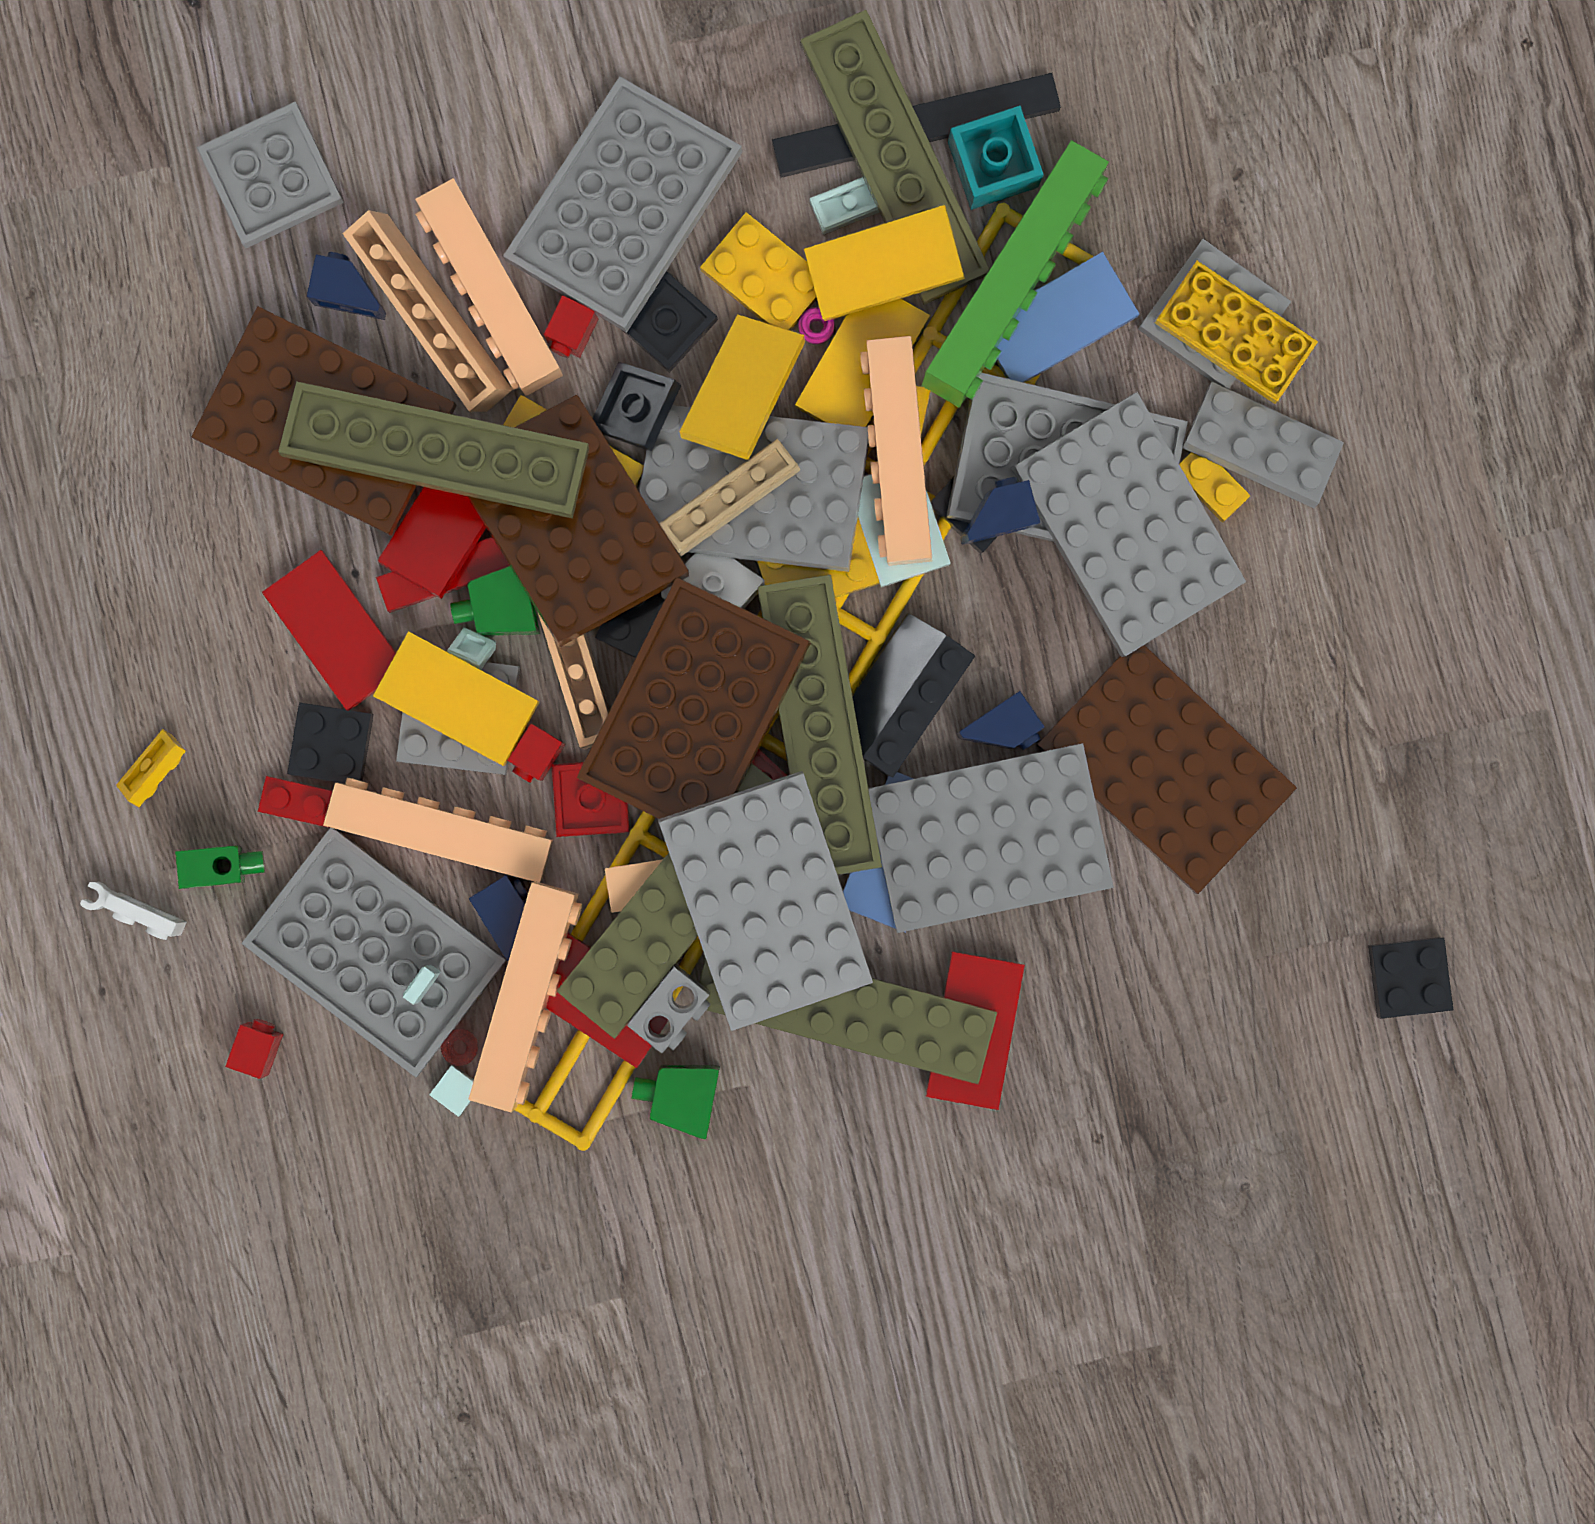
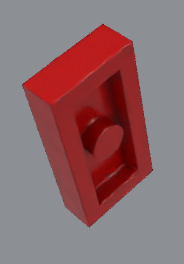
[258,776,333,828]

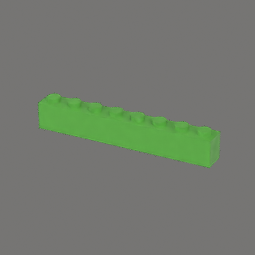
[922,140,1109,408]

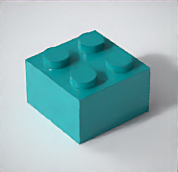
[948,106,1044,210]

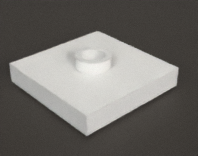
[661,553,765,609]

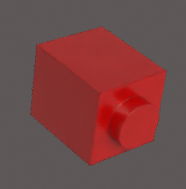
[543,295,599,358]
[507,723,566,783]
[225,1019,283,1079]

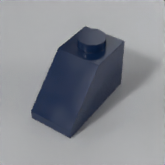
[306,252,386,320]
[960,477,1040,545]
[956,691,1044,750]
[469,875,529,961]

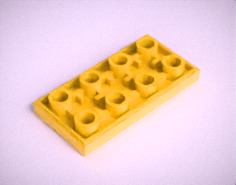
[804,205,965,321]
[1154,260,1318,404]
[795,298,930,427]
[679,314,805,460]
[373,631,539,766]

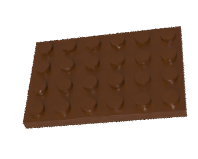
[191,306,457,536]
[467,395,689,647]
[577,577,811,819]
[1036,645,1297,894]

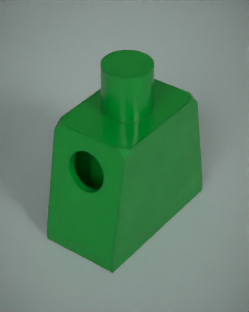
[450,566,540,636]
[175,845,265,889]
[631,1065,720,1139]

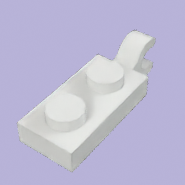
[80,882,187,940]

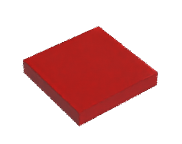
[552,762,630,837]

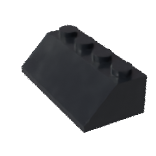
[852,613,975,778]

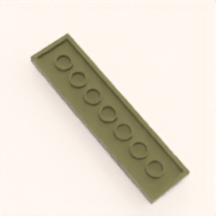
[800,10,990,305]
[278,382,589,518]
[758,575,882,875]
[556,763,773,1039]
[699,958,997,1084]

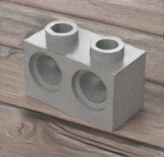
[627,964,711,1054]

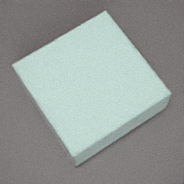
[446,627,496,670]
[403,965,441,1005]
[429,1064,474,1117]

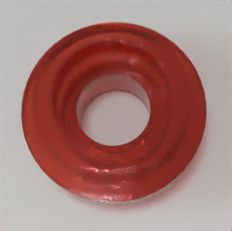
[441,1029,478,1066]

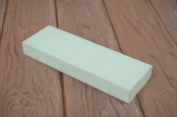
[809,177,879,235]

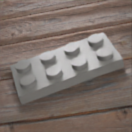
[1183,382,1344,508]

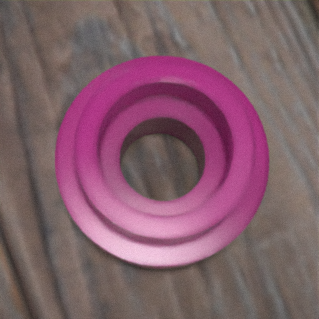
[798,307,835,344]

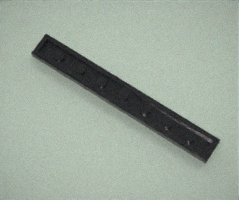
[772,73,1061,178]

